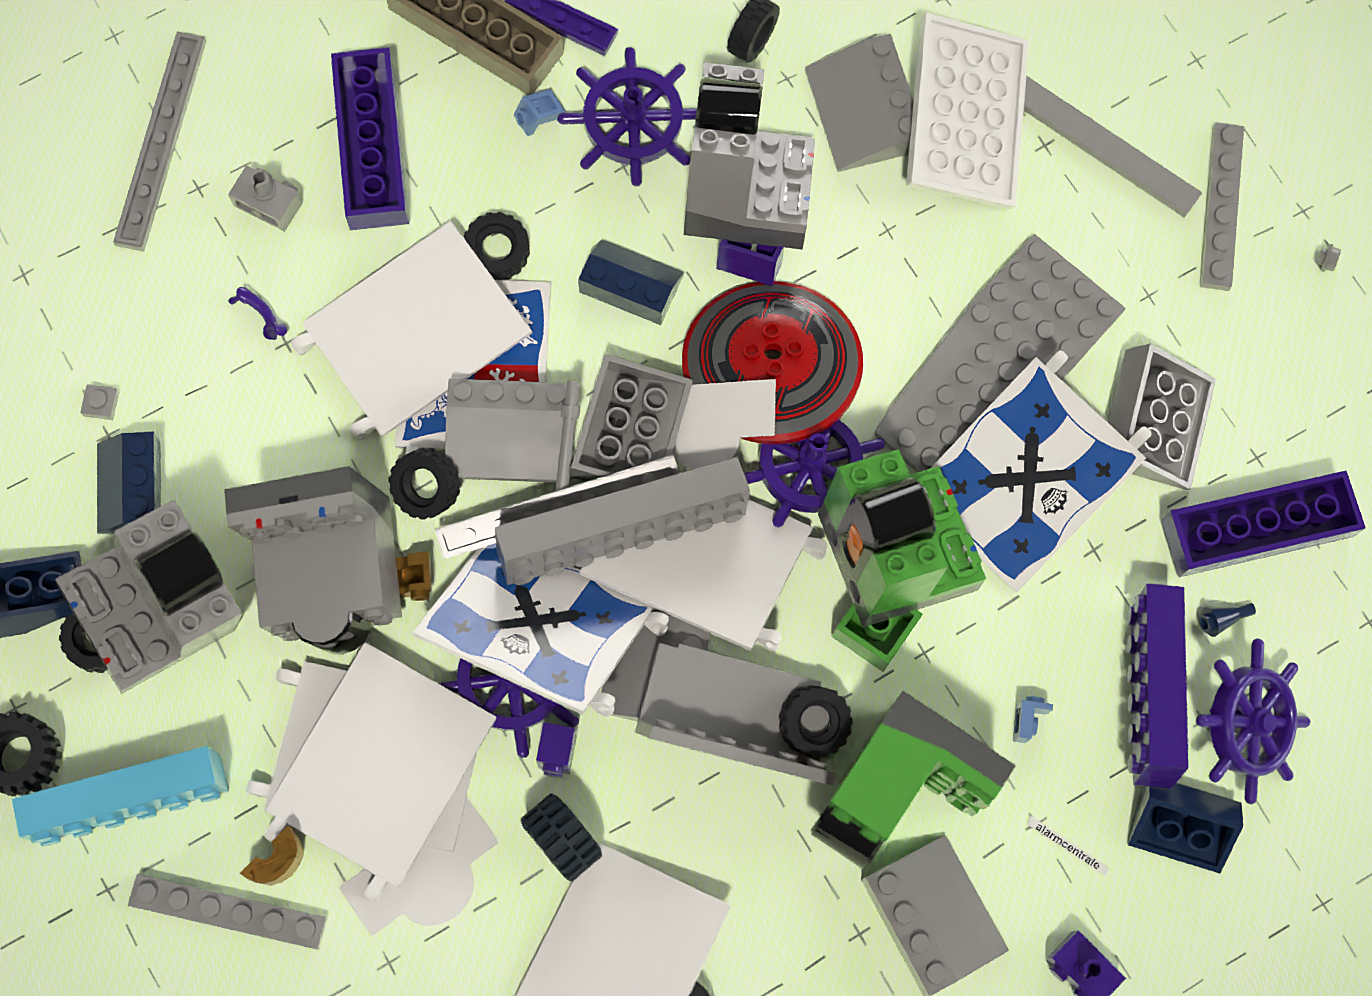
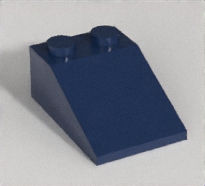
[0,551,82,638]

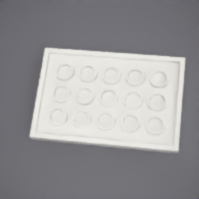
[906,12,1029,209]

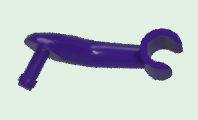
[228,287,287,340]

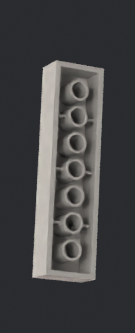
[494,457,750,585]

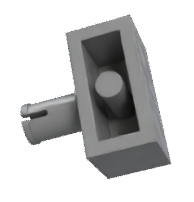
[228,165,303,232]

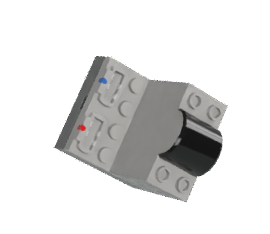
[683,62,815,250]
[224,466,402,655]
[55,499,242,694]

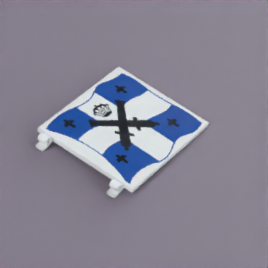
[930,350,1151,593]
[413,543,669,718]

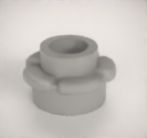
[1317,243,1342,272]

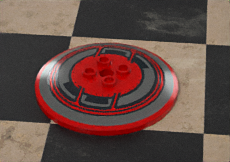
[682,281,864,444]

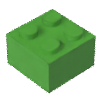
[832,604,923,672]

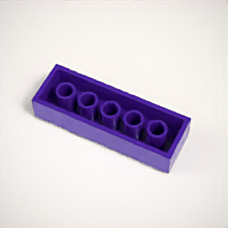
[331,47,409,231]
[1161,470,1366,578]
[1126,583,1189,789]

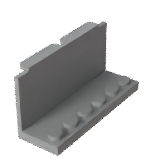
[635,643,838,786]

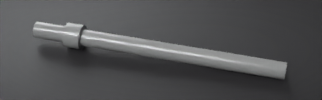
[556,380,580,491]

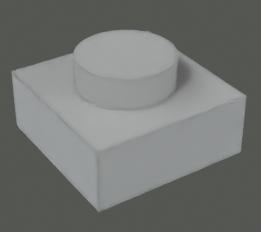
[80,384,120,421]

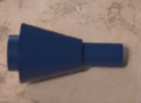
[1199,603,1256,637]

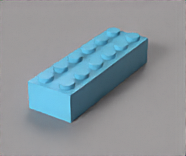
[12,746,229,847]

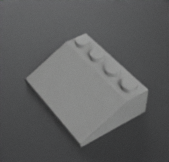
[805,33,914,172]
[1108,343,1216,490]
[570,354,693,481]
[445,379,567,483]
[601,609,711,721]
[861,835,1009,996]

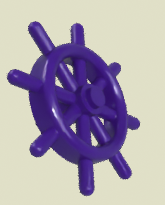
[557,47,699,187]
[744,418,885,528]
[1196,638,1311,805]
[438,658,580,758]

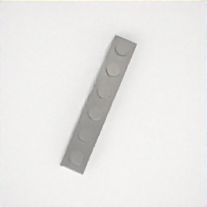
[1200,122,1245,291]
[127,874,328,950]

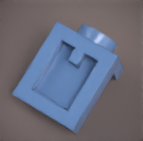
[514,89,565,136]
[1013,696,1053,743]

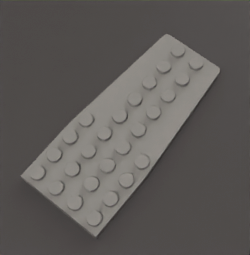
[875,234,1126,472]

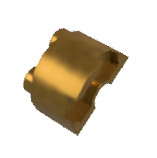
[396,551,432,601]
[239,826,304,886]

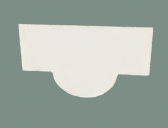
[672,379,776,470]
[339,797,500,937]

